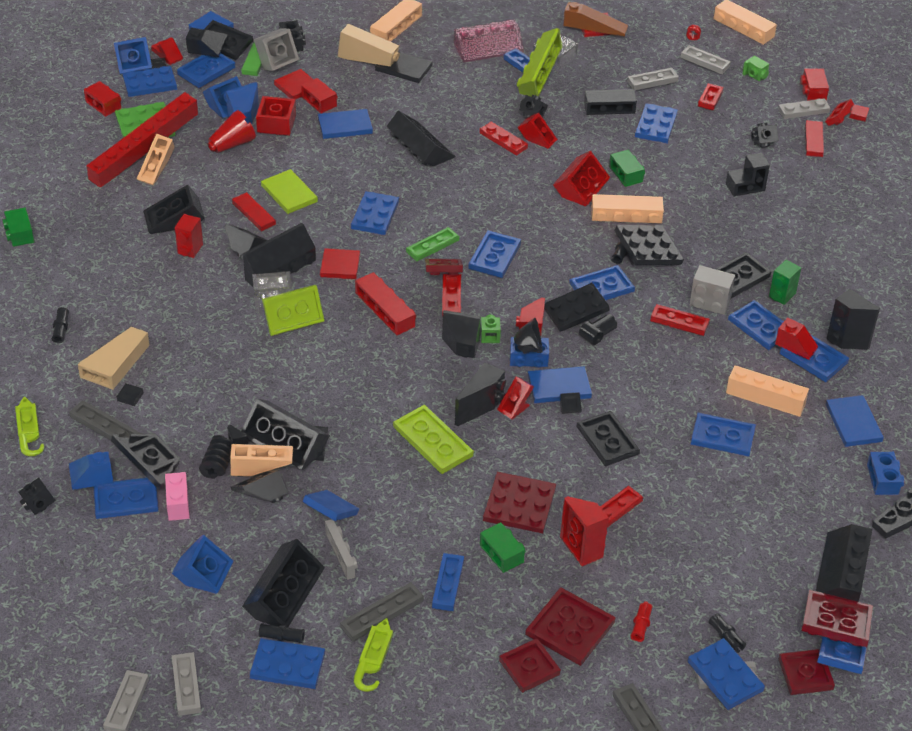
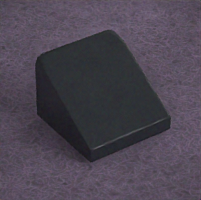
[227,425,248,445]

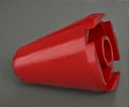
[207,110,256,153]

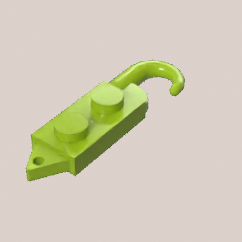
[15,397,44,457]
[353,618,393,692]

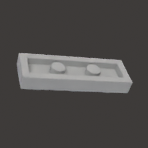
[680,45,731,74]
[627,67,679,91]
[778,98,831,119]
[325,519,358,580]
[172,652,201,716]
[103,670,149,731]

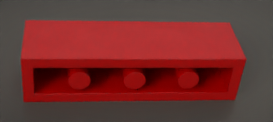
[355,272,416,335]

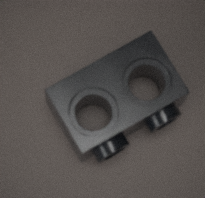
[279,20,306,52]

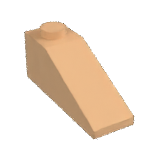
[137,134,174,185]
[231,444,293,476]

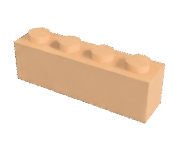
[370,0,422,42]
[714,0,777,45]
[591,194,664,223]
[726,366,809,417]

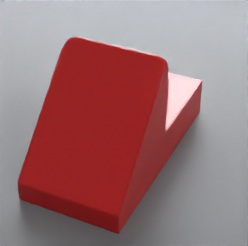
[151,37,183,65]
[497,376,534,420]

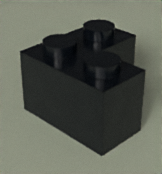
[726,152,770,197]

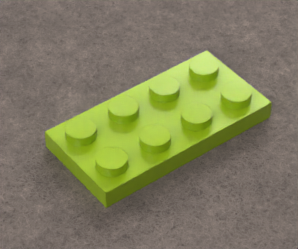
[393,404,474,474]

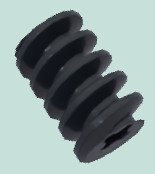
[199,435,234,479]

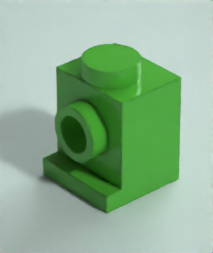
[742,55,769,81]
[481,315,501,343]

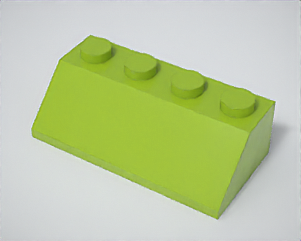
[517,28,562,97]

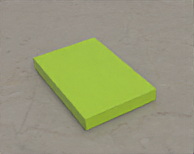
[261,169,318,214]
[262,285,324,336]

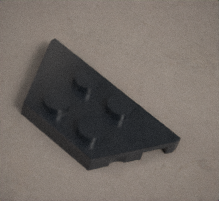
[111,433,180,490]

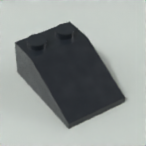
[143,185,205,234]
[455,362,506,426]

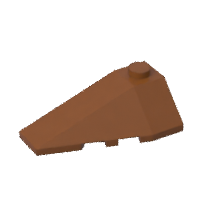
[564,2,628,37]

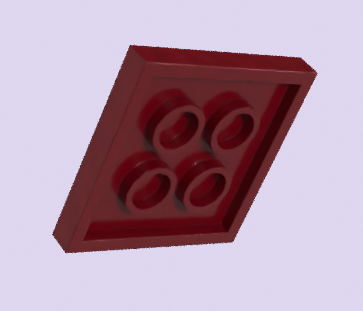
[483,471,556,534]
[525,587,616,666]
[801,590,873,647]

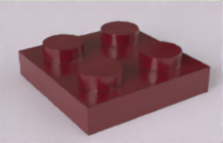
[425,259,463,275]
[499,638,561,693]
[778,649,835,695]

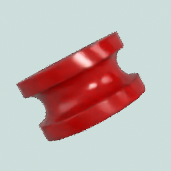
[686,24,701,40]

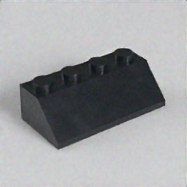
[387,110,455,167]
[243,223,316,291]
[241,398,330,470]
[816,524,873,602]
[242,539,325,627]

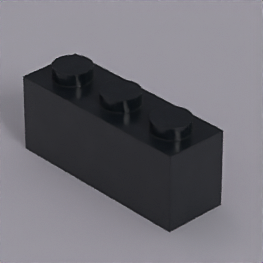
[584,89,637,115]

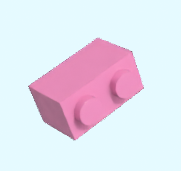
[165,472,190,521]

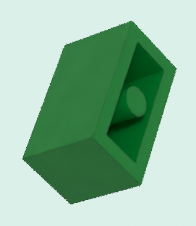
[609,149,645,187]
[2,207,34,247]
[769,260,802,305]
[480,522,526,573]

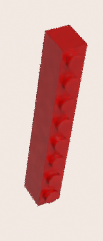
[86,92,198,188]

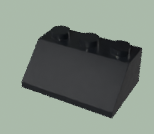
[826,289,880,350]

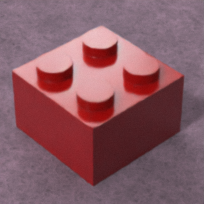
[256,96,296,136]

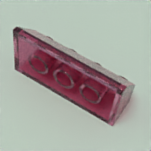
[454,20,524,63]

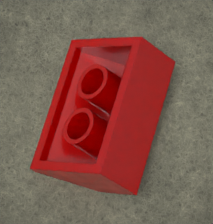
[553,151,610,206]
[560,496,609,566]

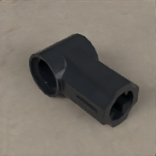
[579,314,617,345]

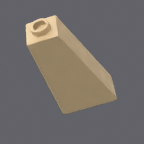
[338,24,400,66]
[78,327,149,389]

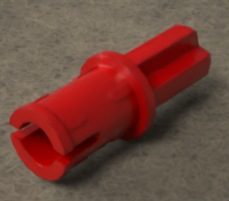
[631,601,653,642]

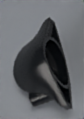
[514,318,543,354]

